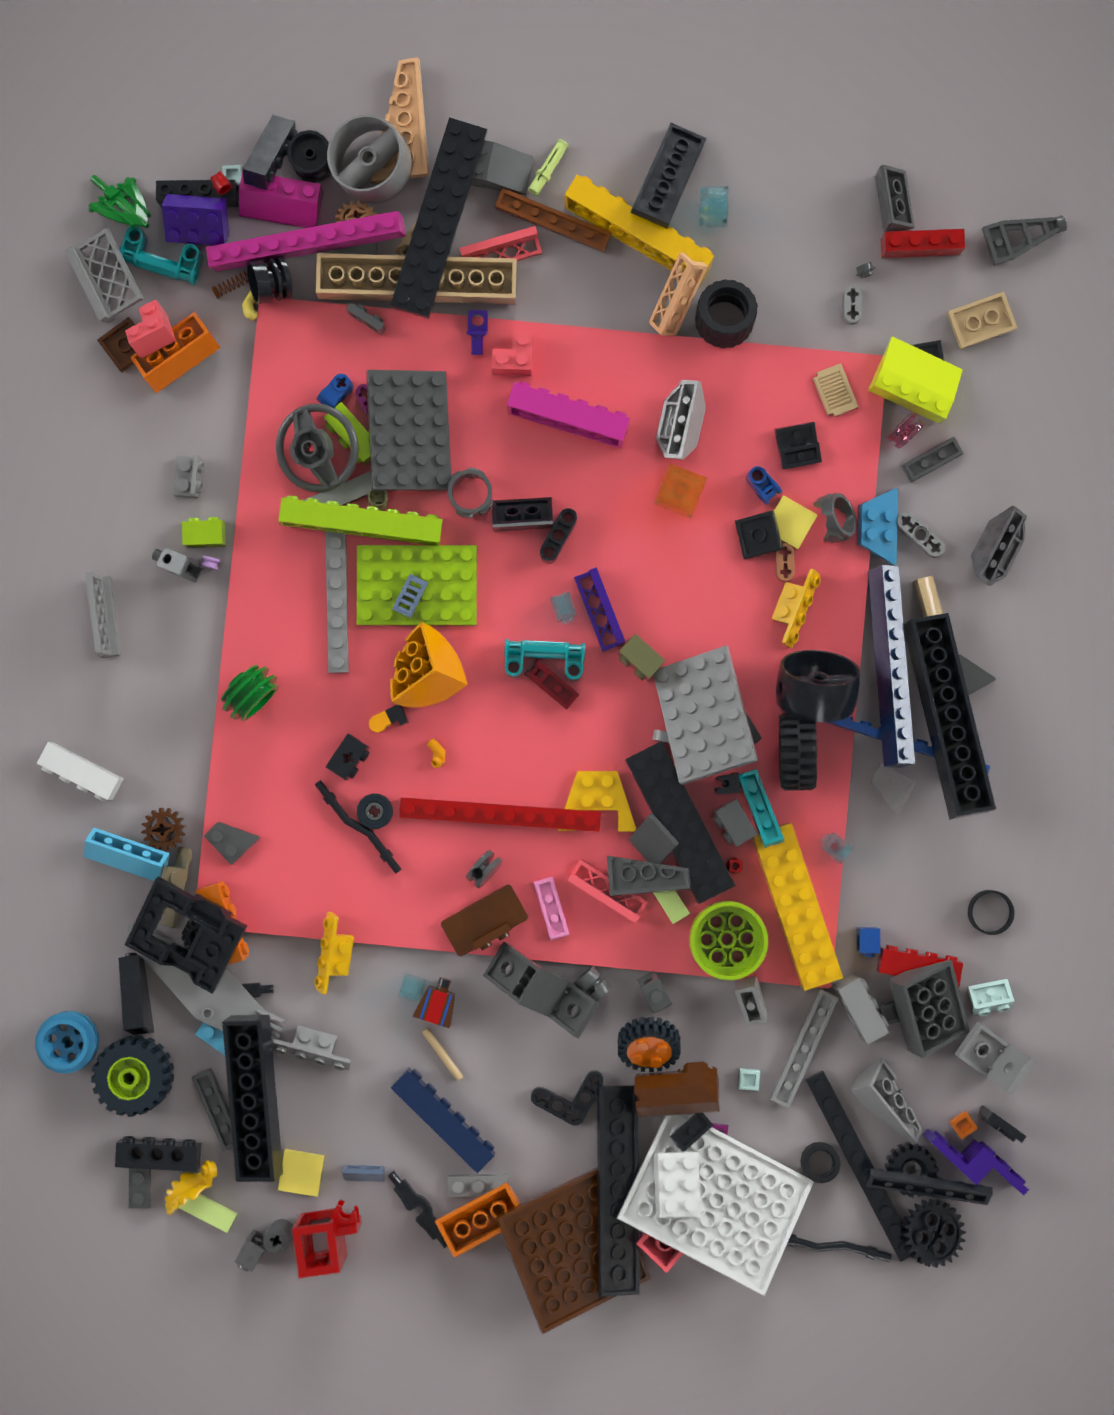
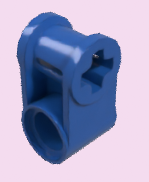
[317,374,353,408]
[746,466,782,505]

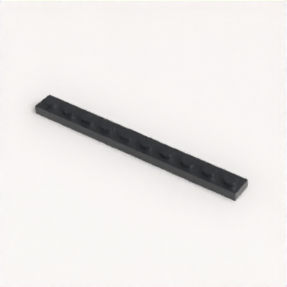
[805,1070,912,1262]

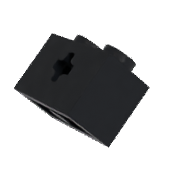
[326,733,370,780]

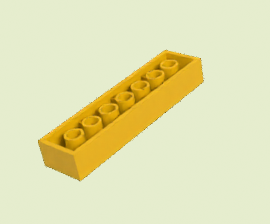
[564,175,714,287]
[752,823,843,991]

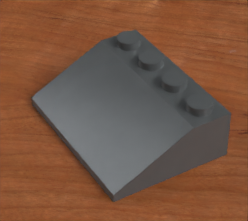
[889,960,970,1058]

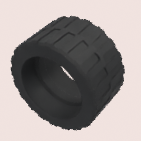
[695,279,758,348]

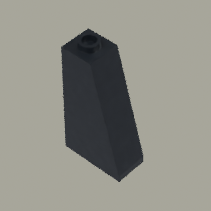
[118,953,154,1036]

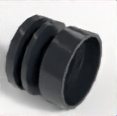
[247,256,292,304]

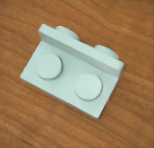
[967,979,1014,1016]

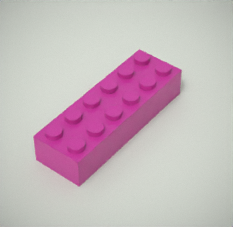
[507,381,630,448]

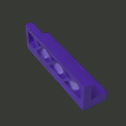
[574,567,625,652]

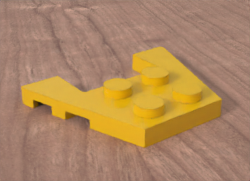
[558,771,636,832]

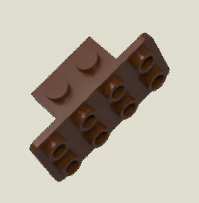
[441,884,528,957]

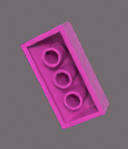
[239,171,324,228]

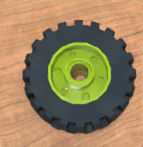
[91,1035,174,1117]

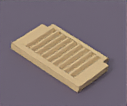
[813,363,858,417]

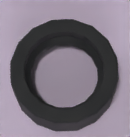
[800,1142,841,1183]

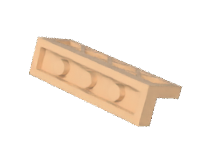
[648,252,708,336]

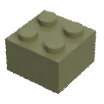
[618,633,666,681]

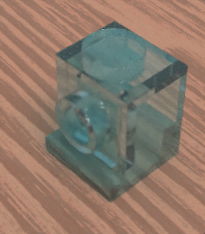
[820,832,854,864]

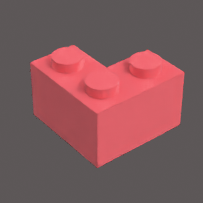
[125,300,176,358]
[491,330,534,376]

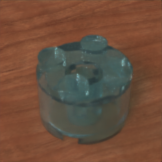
[699,186,729,227]

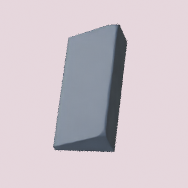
[342,1165,385,1182]

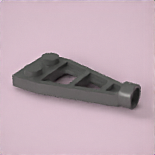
[982,215,1067,266]

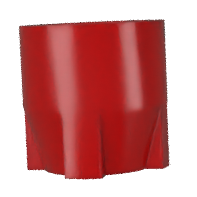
[210,171,232,195]
[726,857,743,874]

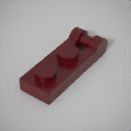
[524,659,580,710]

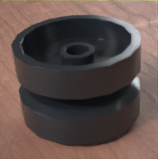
[287,130,331,183]

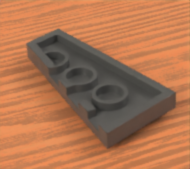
[607,855,691,896]

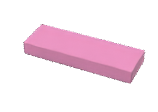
[533,876,570,940]

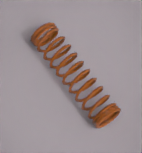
[211,271,249,299]

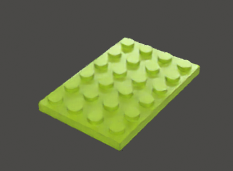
[357,545,477,626]

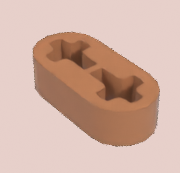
[775,543,795,582]

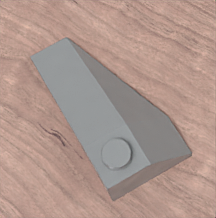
[851,1058,923,1145]

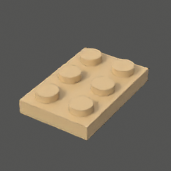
[947,291,1018,350]

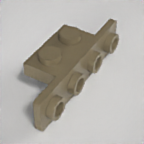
[161,846,192,928]

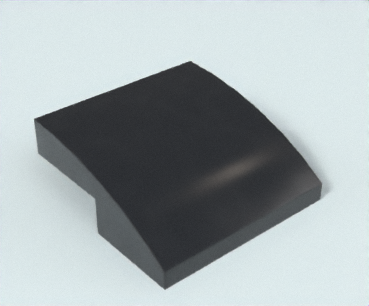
[774,422,822,469]

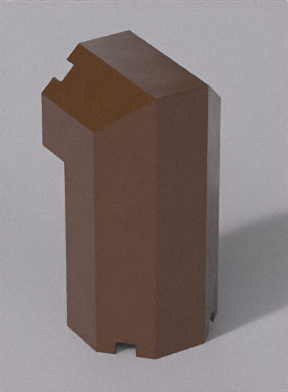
[634,1062,720,1117]

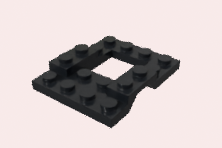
[125,876,247,994]

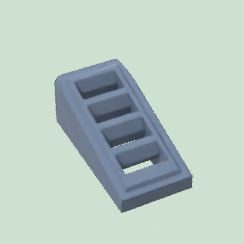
[392,574,428,619]

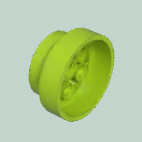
[689,901,768,980]

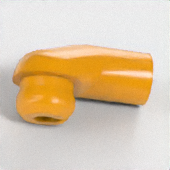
[427,738,446,768]

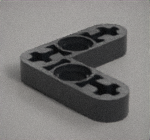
[531,1070,603,1126]

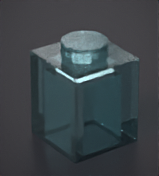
[550,592,577,624]
[398,974,425,1002]

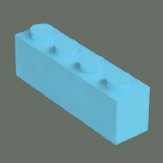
[84,828,169,881]

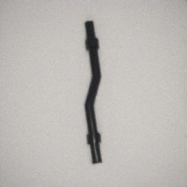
[315,780,402,874]
[787,1234,892,1262]

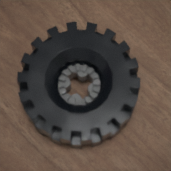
[884,1142,939,1198]

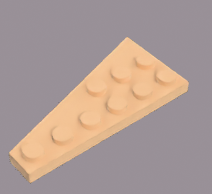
[371,57,430,184]

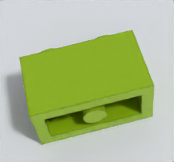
[182,517,226,548]

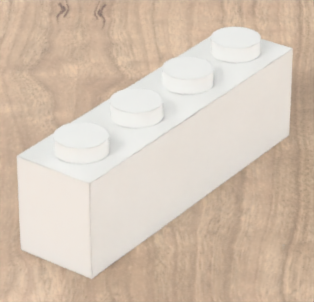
[37,742,123,802]

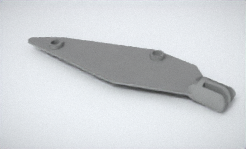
[127,924,286,1038]

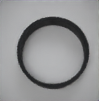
[968,890,1015,935]

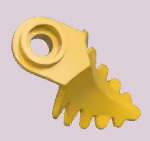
[165,1160,217,1215]

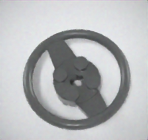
[276,403,359,492]

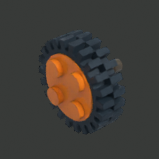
[618,1017,681,1072]

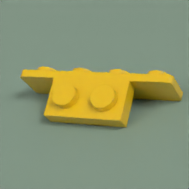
[772,569,821,648]
[314,912,354,994]

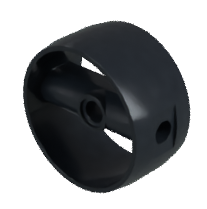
[776,650,860,722]

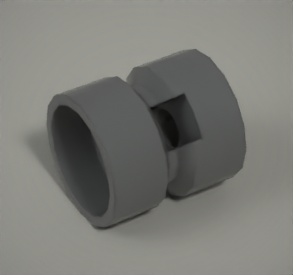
[574,966,612,1001]

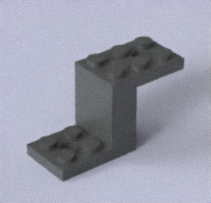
[483,941,600,1039]

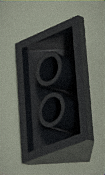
[492,497,553,532]

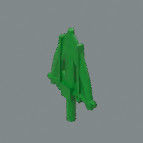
[88,175,151,229]

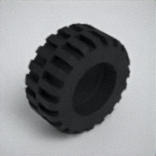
[779,713,817,791]

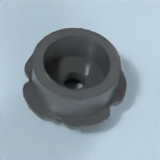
[856,262,875,279]

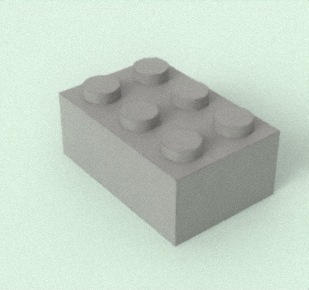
[832,974,889,1045]

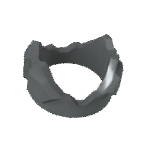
[448,468,493,519]
[813,493,856,543]

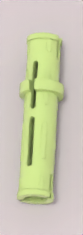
[528,139,569,196]

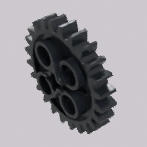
[901,1199,966,1268]

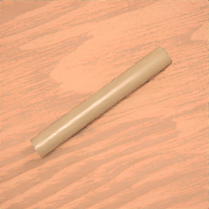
[422,1028,463,1081]

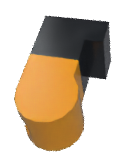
[369,705,409,733]

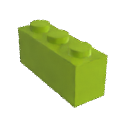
[323,402,370,466]

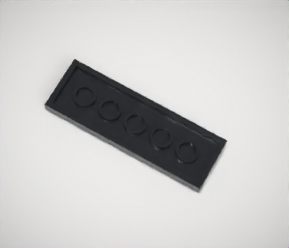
[630,123,707,229]

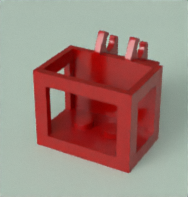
[292,1199,362,1279]

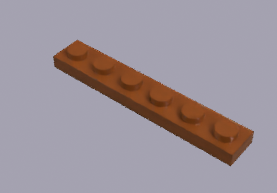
[495,188,612,253]

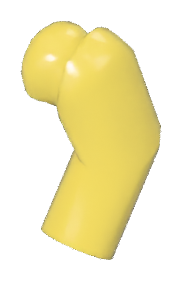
[242,290,258,320]

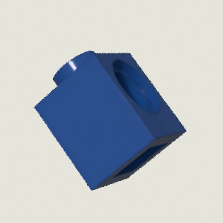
[857,927,880,957]

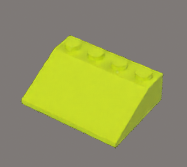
[868,336,963,424]

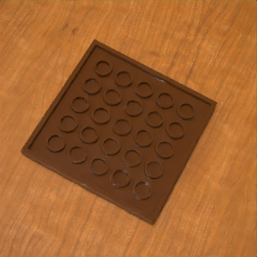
[496,1168,651,1334]

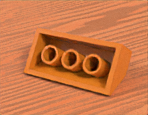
[130,312,221,393]
[435,1182,522,1258]

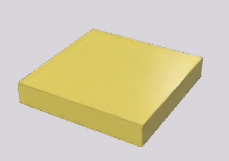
[774,495,818,550]
[278,1149,325,1197]

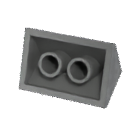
[875,165,915,232]

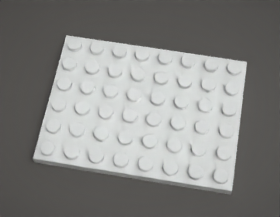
[617,1114,814,1296]

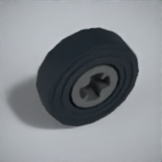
[357,793,393,829]

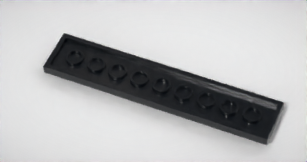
[390,117,488,319]
[597,1085,640,1297]

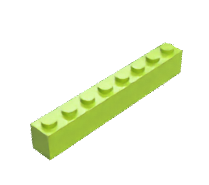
[278,495,443,545]

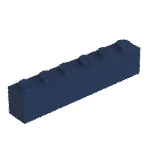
[391,1067,495,1174]

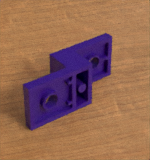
[923,1129,1029,1196]

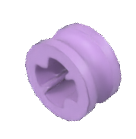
[200,556,220,570]

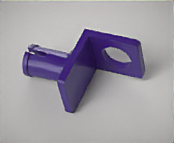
[467,310,488,355]

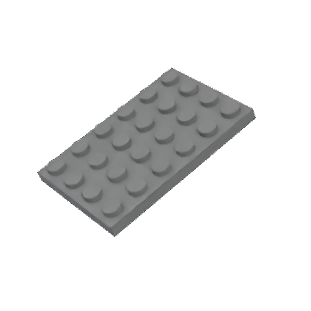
[653,645,758,785]

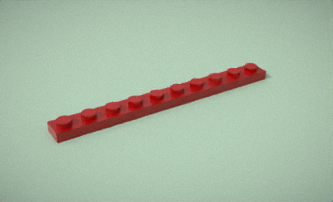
[399,797,601,832]

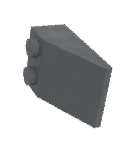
[471,140,533,196]

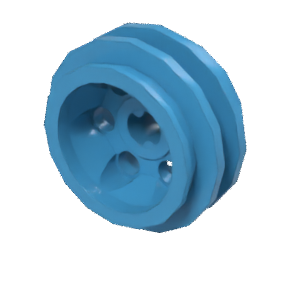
[35,1011,99,1074]

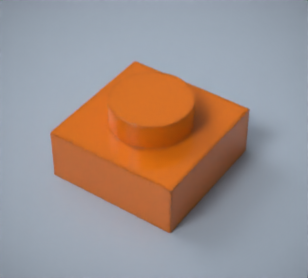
[948,1110,978,1140]

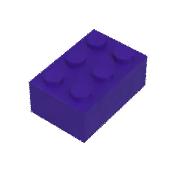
[161,194,229,246]

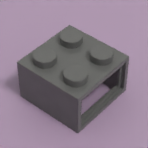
[712,799,758,847]

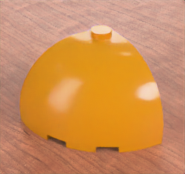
[390,622,468,707]

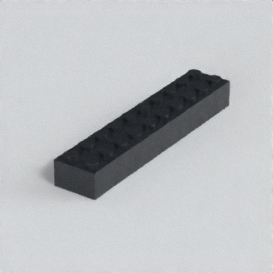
[904,613,996,820]

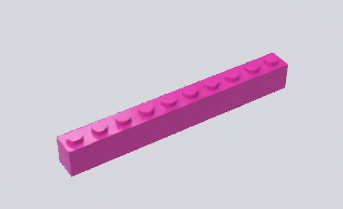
[206,211,406,272]

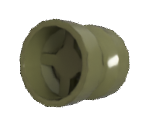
[368,489,388,511]

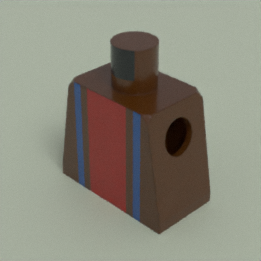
[413,977,455,1028]

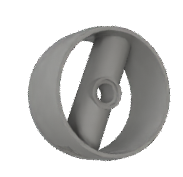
[327,114,412,204]

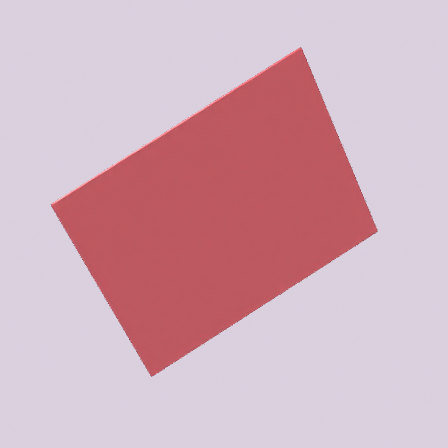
[197,297,884,989]

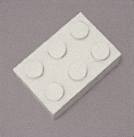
[653,1152,701,1218]

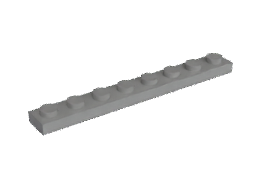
[325,531,349,673]

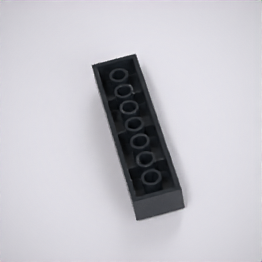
[625,741,735,904]
[222,1014,283,1182]

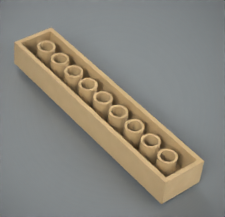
[316,253,517,305]

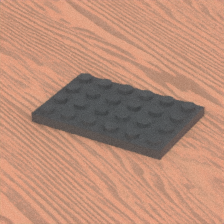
[366,370,451,491]

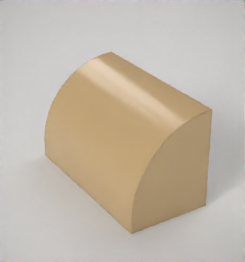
[913,576,943,617]

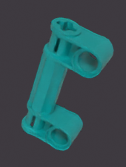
[119,226,204,286]
[504,639,585,681]

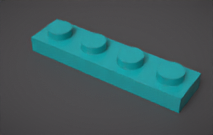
[739,769,784,848]

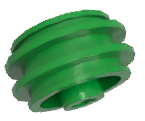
[221,665,279,722]

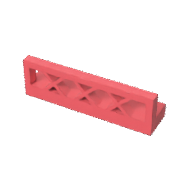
[459,226,542,261]
[567,859,648,923]

